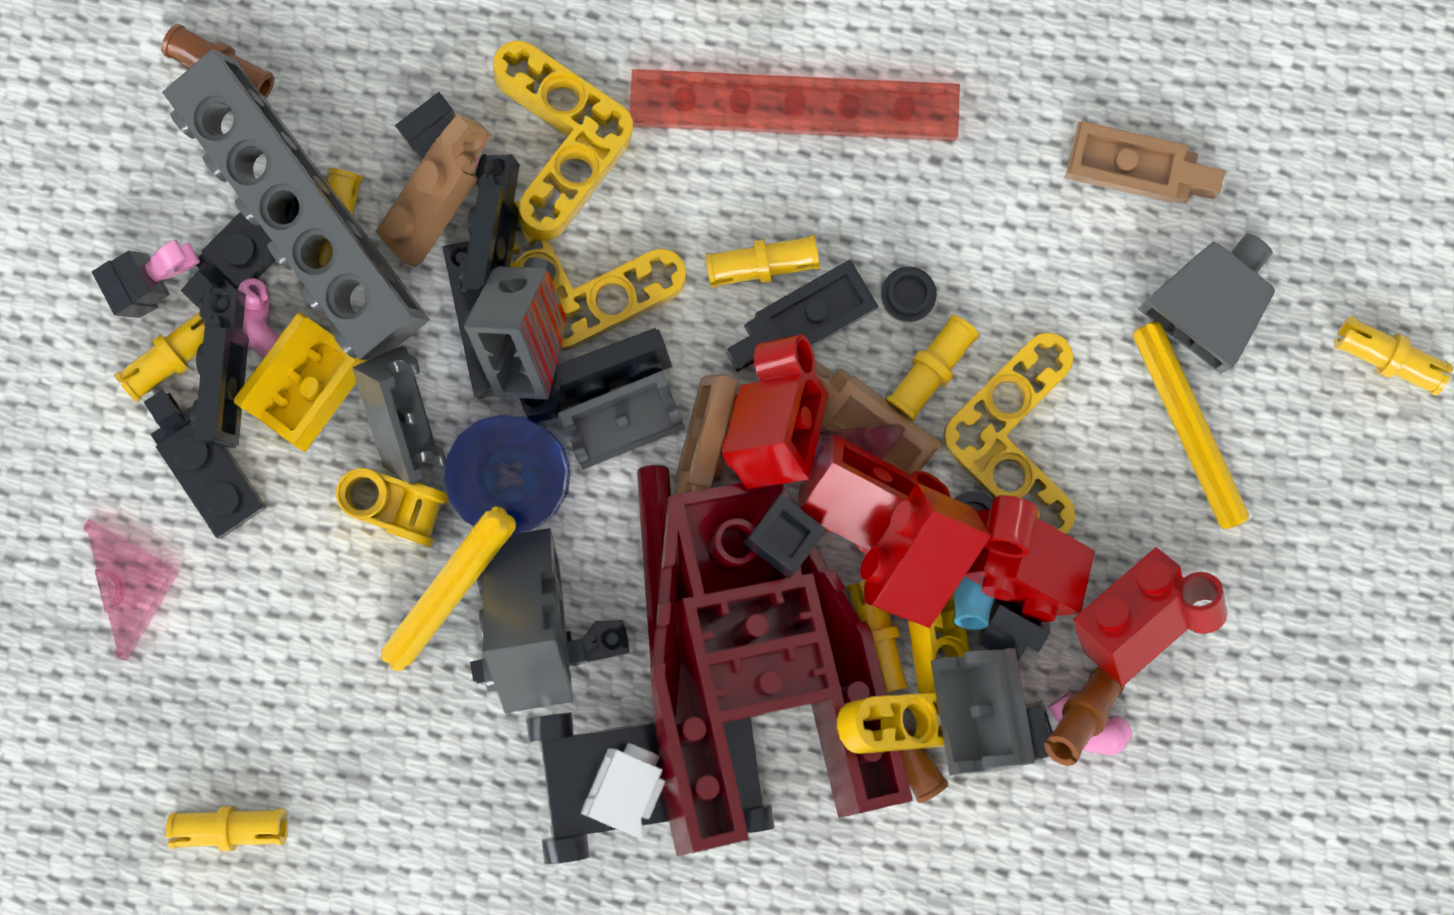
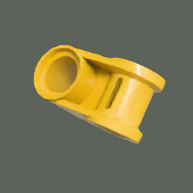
[335,468,451,548]

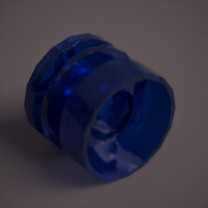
[444,414,571,536]

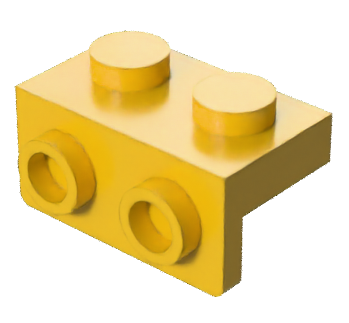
[234,312,368,453]

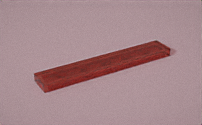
[630,69,960,141]

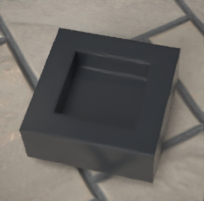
[743,494,826,578]

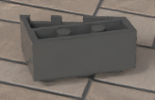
[477,528,574,713]

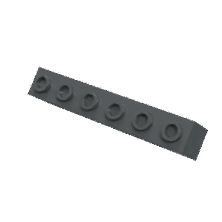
[162,49,430,360]

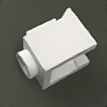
[581,743,665,840]

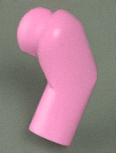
[237,278,279,359]
[1048,692,1132,756]

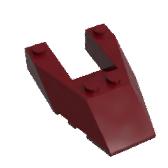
[651,483,913,856]

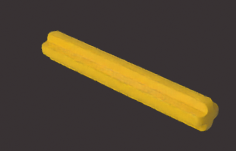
[1133,321,1249,529]
[381,506,516,671]

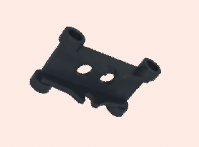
[526,712,775,864]

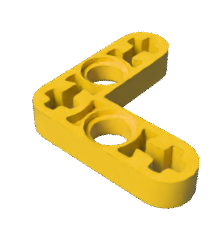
[493,41,633,240]
[510,201,687,351]
[943,333,1075,534]
[837,594,969,754]

